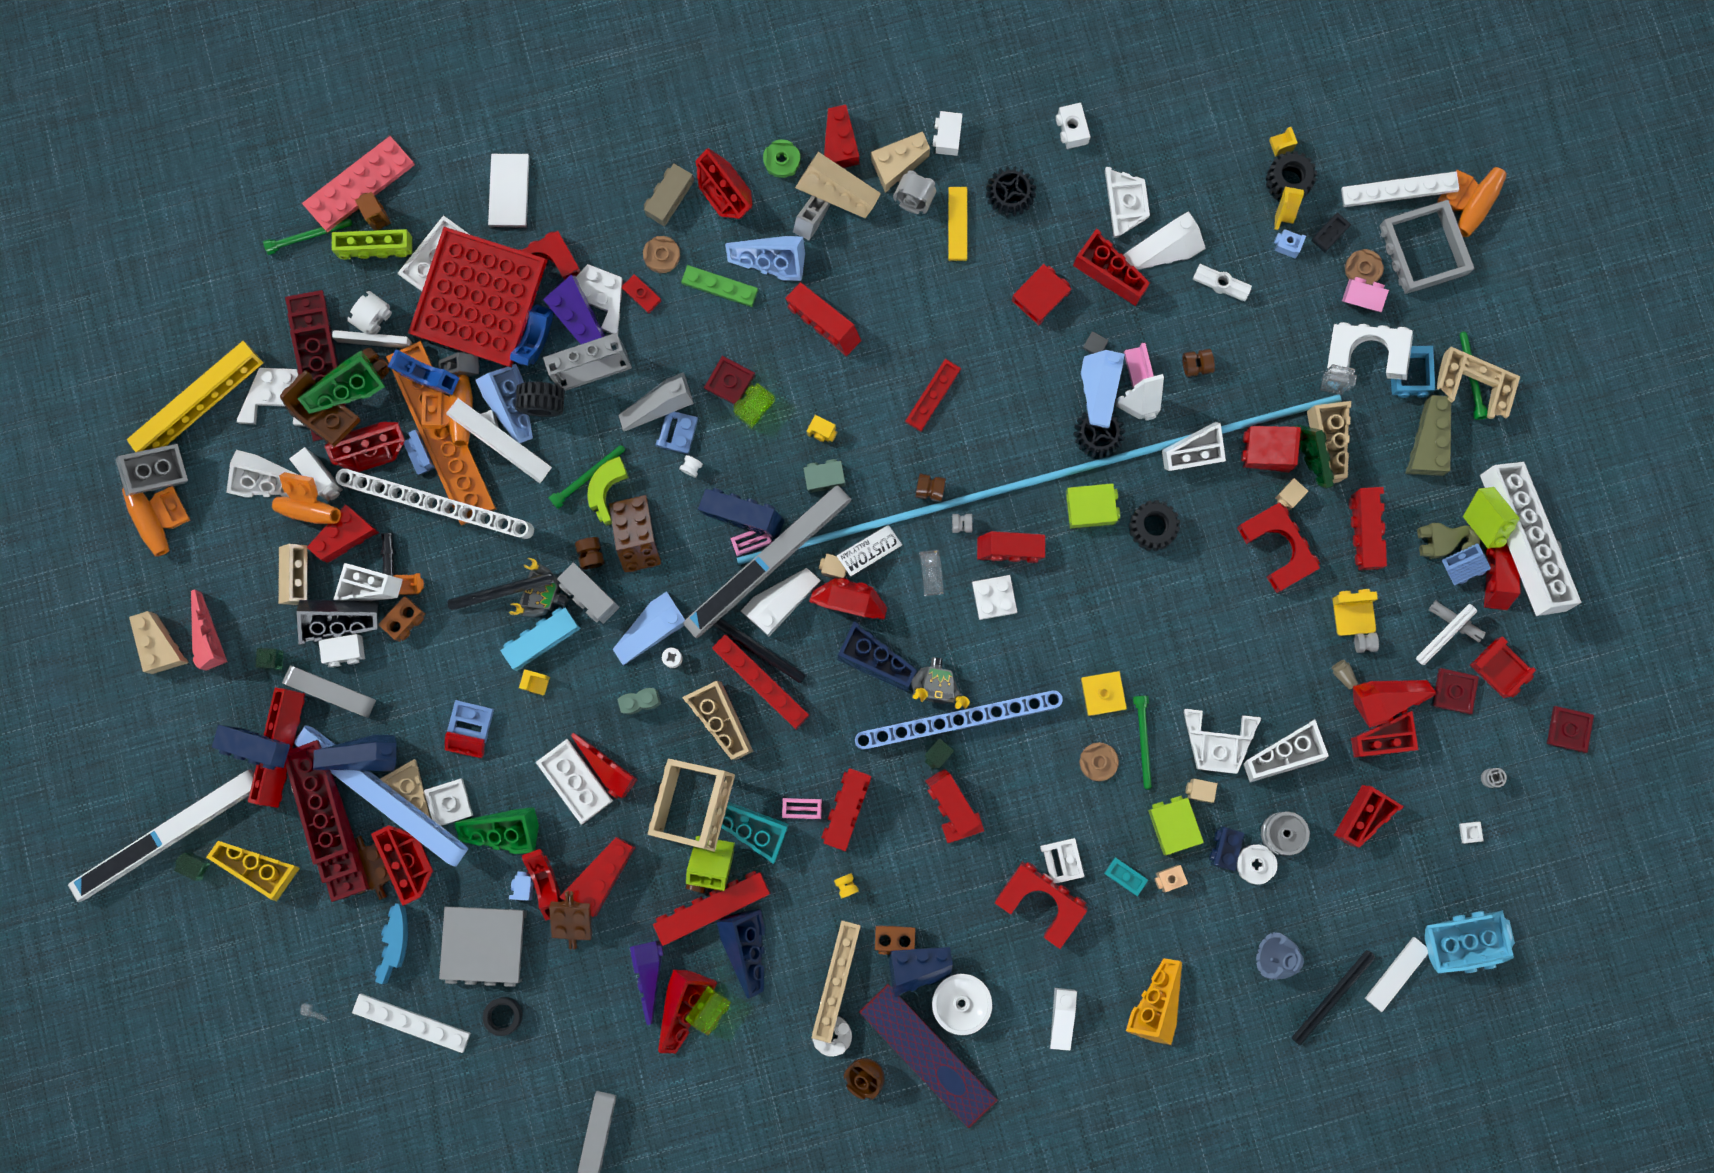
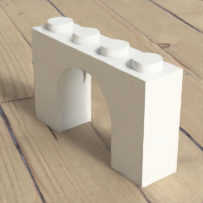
[1327,323,1413,380]

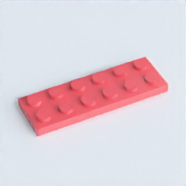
[302,136,415,232]

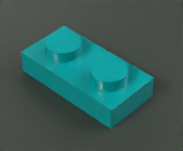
[1104,857,1148,896]

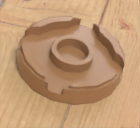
[643,236,680,273]
[1345,249,1384,285]
[1079,742,1119,782]

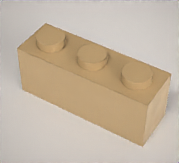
[279,544,307,605]

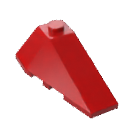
[1353,680,1436,728]
[571,733,638,799]
[658,970,717,1054]

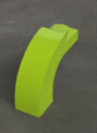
[588,457,629,526]

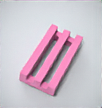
[730,531,772,557]
[782,798,822,819]

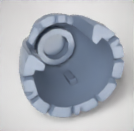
[1256,932,1304,980]

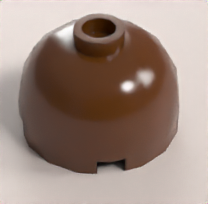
[844,1058,885,1100]

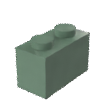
[804,459,845,493]

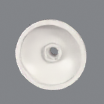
[932,974,992,1035]

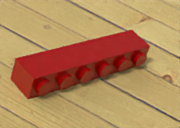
[712,635,809,730]
[248,687,305,808]
[653,871,771,946]

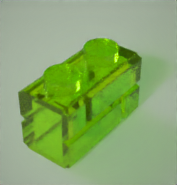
[733,383,775,429]
[685,986,731,1036]

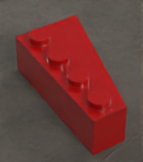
[785,282,861,357]
[1349,487,1387,571]
[821,768,872,851]
[559,837,636,917]

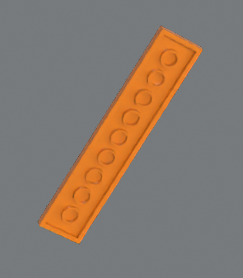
[386,341,497,525]

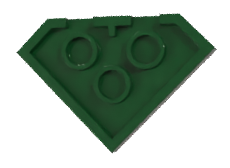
[1292,425,1334,488]

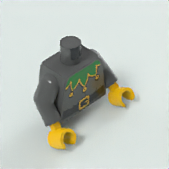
[509,558,568,618]
[911,657,970,709]

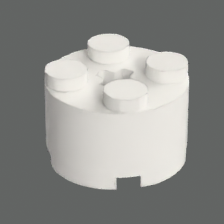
[348,291,392,334]

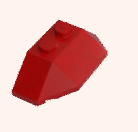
[695,148,752,219]
[325,422,405,472]
[809,578,887,620]
[371,825,433,906]

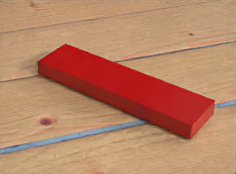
[905,359,961,432]

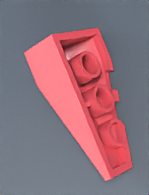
[191,590,227,671]

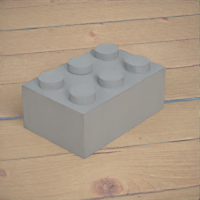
[115,444,188,496]
[557,562,620,624]

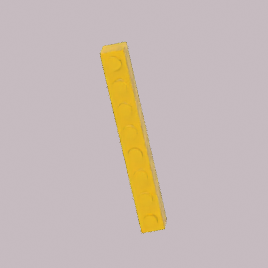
[126,341,263,452]

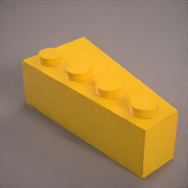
[206,841,300,901]

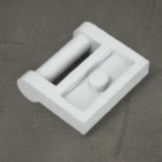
[1040,838,1084,884]

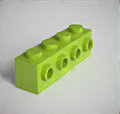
[332,229,412,260]

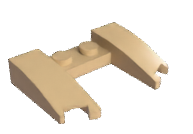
[1437,347,1520,419]

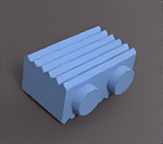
[1442,544,1491,585]

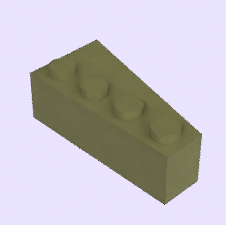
[1405,395,1451,476]

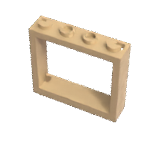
[647,759,735,852]

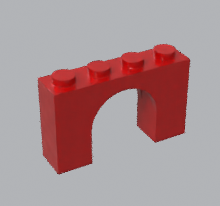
[520,231,581,281]
[1237,502,1320,593]
[995,861,1088,949]

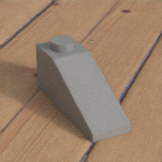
[793,196,831,240]

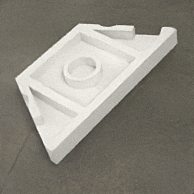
[1105,167,1150,238]

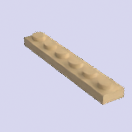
[811,921,861,1043]

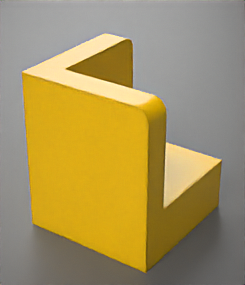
[1269,127,1297,157]
[519,669,550,695]

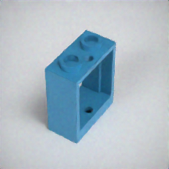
[1391,346,1435,398]

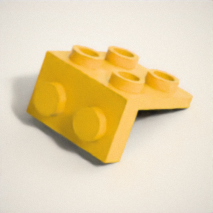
[1332,589,1378,636]

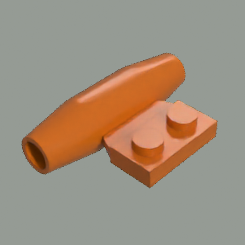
[1437,167,1507,237]
[421,375,473,447]
[272,472,341,524]
[122,486,190,557]

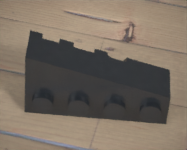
[296,600,379,645]

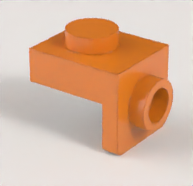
[393,573,424,595]

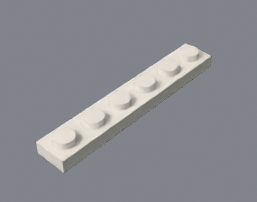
[1341,171,1459,207]
[352,993,471,1053]

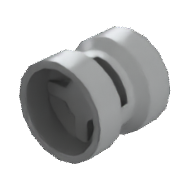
[952,514,972,533]
[1354,633,1379,653]
[1481,768,1507,788]

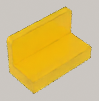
[1274,187,1304,230]

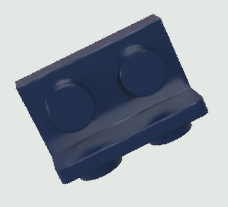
[1209,826,1244,871]

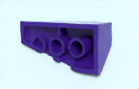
[630,940,664,1025]

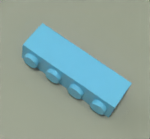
[500,608,581,671]

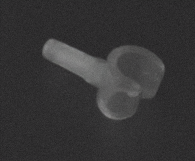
[300,1003,327,1022]

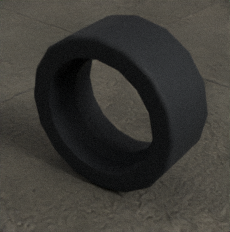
[483,997,523,1036]

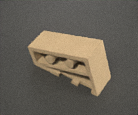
[871,132,930,193]
[129,611,189,674]

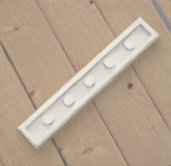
[446,398,552,483]

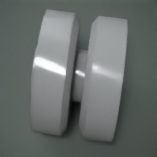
[1261,812,1310,855]

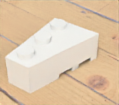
[1162,422,1226,471]
[334,563,403,601]

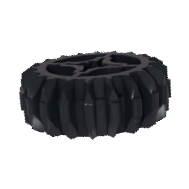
[986,166,1036,217]
[1073,411,1125,458]

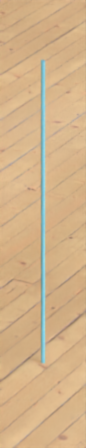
[737,394,1341,565]

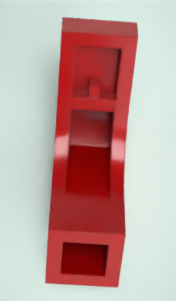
[522,849,562,920]

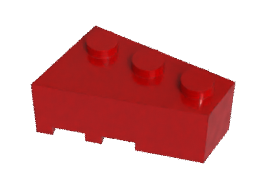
[977,531,1045,563]
[925,769,980,836]
[1334,785,1404,848]

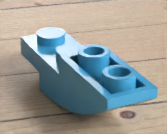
[375,903,408,984]

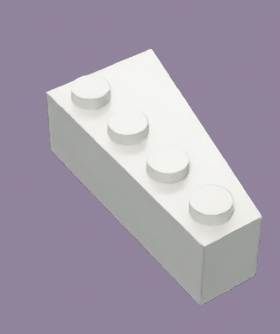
[1244,720,1328,782]

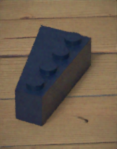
[698,488,785,540]
[837,621,917,692]
[212,724,290,770]

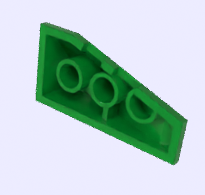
[297,350,385,414]
[455,807,539,854]

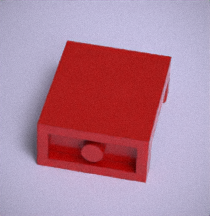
[1012,264,1071,325]
[1470,636,1536,698]

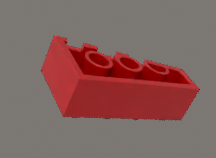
[1073,228,1150,306]

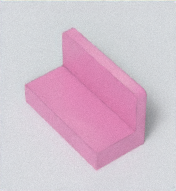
[1124,343,1154,388]

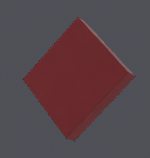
[704,355,755,406]
[1432,668,1479,715]
[1547,706,1594,753]

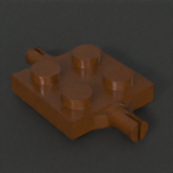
[355,836,391,900]
[549,891,592,950]

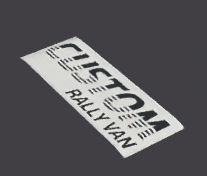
[837,525,902,576]

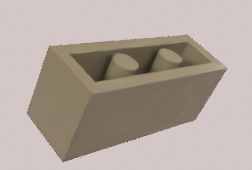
[644,164,694,226]

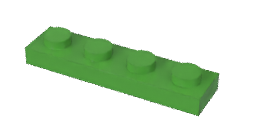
[681,265,758,307]

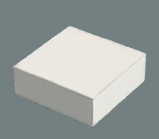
[1459,822,1483,843]

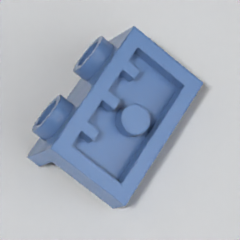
[404,430,435,475]

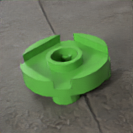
[763,139,800,178]

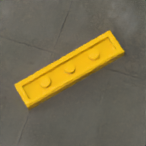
[948,187,967,261]

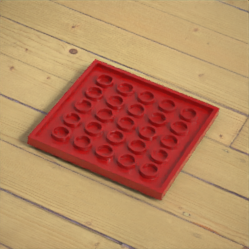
[408,227,548,368]

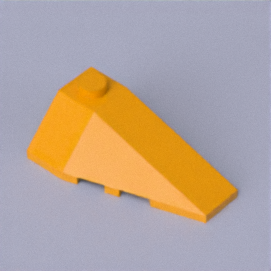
[1126,958,1182,1045]

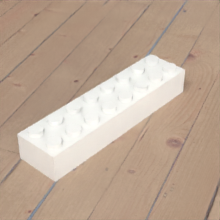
[1480,462,1582,616]

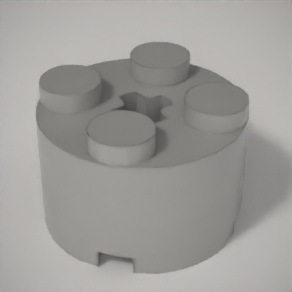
[893,170,936,214]

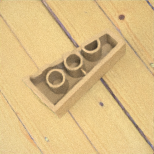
[795,152,881,218]
[1307,401,1351,483]

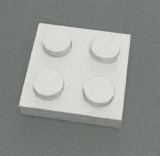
[972,575,1017,620]

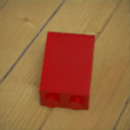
[1241,426,1301,473]

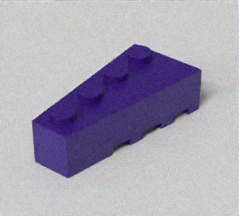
[543,275,605,344]

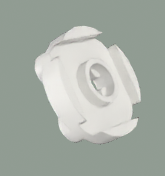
[1237,845,1277,884]
[813,1016,852,1056]

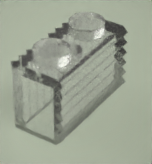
[1320,364,1357,395]

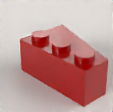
[824,104,860,168]
[307,504,380,563]
[1484,543,1520,610]
[1351,711,1418,758]

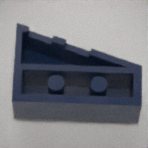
[889,947,953,998]

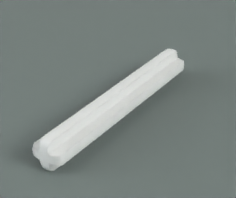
[1416,604,1477,665]

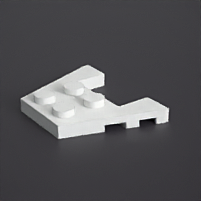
[549,264,623,334]
[237,368,305,426]
[1184,709,1261,774]

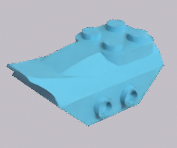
[1425,910,1515,973]

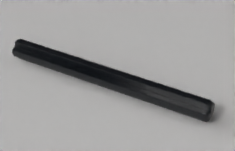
[447,572,554,610]
[713,618,805,683]
[1292,950,1375,1045]

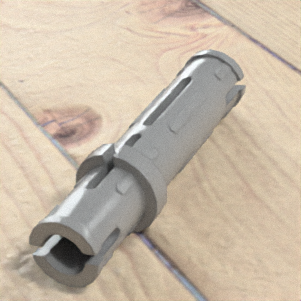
[1429,600,1486,643]

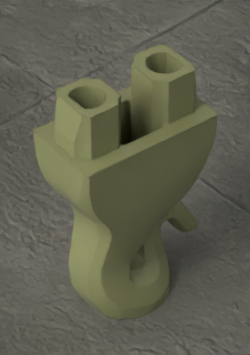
[1417,523,1480,559]

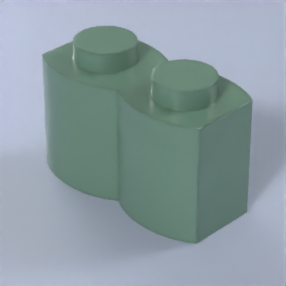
[617,688,661,715]

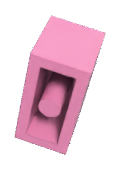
[1342,277,1389,312]

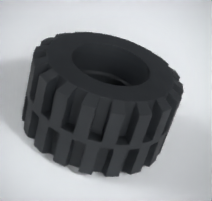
[1265,151,1317,200]
[515,382,565,417]
[1129,500,1180,551]

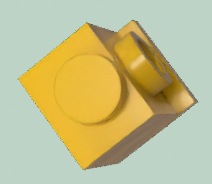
[806,415,837,442]

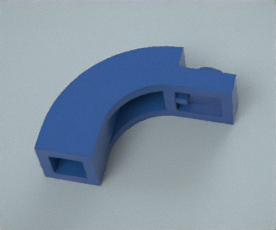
[510,304,554,366]
[388,350,460,395]

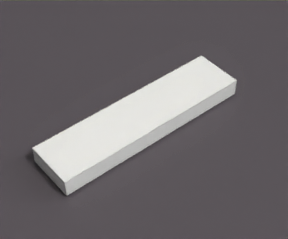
[332,330,412,348]
[1365,937,1428,1012]

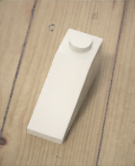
[1050,988,1077,1050]

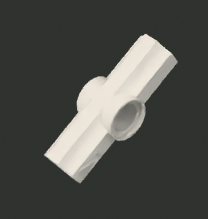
[1193,264,1252,302]

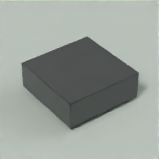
[1083,331,1109,354]

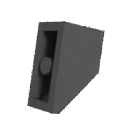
[438,352,480,377]

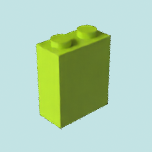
[1066,484,1120,529]
[1463,487,1520,549]
[1148,795,1204,855]
[686,836,735,891]

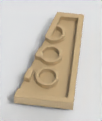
[380,759,431,818]

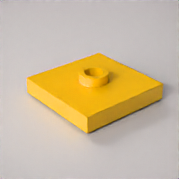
[1081,671,1127,716]

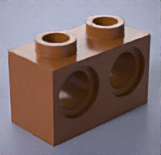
[355,192,391,231]
[378,596,426,642]
[875,925,915,955]

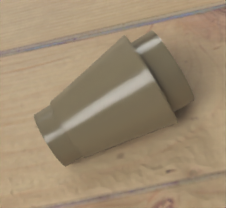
[1332,660,1358,689]

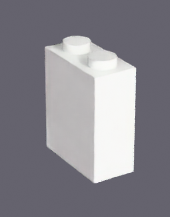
[290,447,343,501]

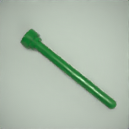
[263,219,352,255]
[1460,331,1488,420]
[548,445,625,509]
[1133,696,1152,790]

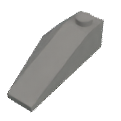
[619,372,694,432]

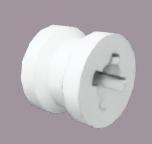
[679,455,703,478]
[662,648,683,668]

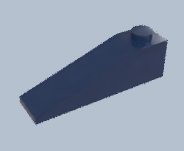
[313,735,396,771]
[717,909,765,999]

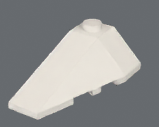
[1123,211,1206,270]
[1115,374,1164,420]
[226,450,298,497]
[741,568,821,637]

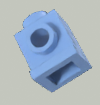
[1274,229,1306,259]
[509,871,534,900]

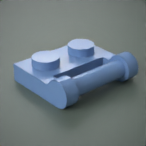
[655,411,698,455]
[447,700,494,743]

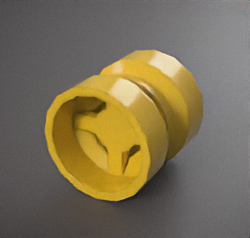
[834,873,859,899]

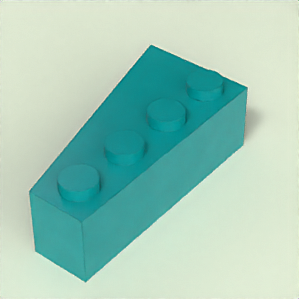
[721,802,789,864]

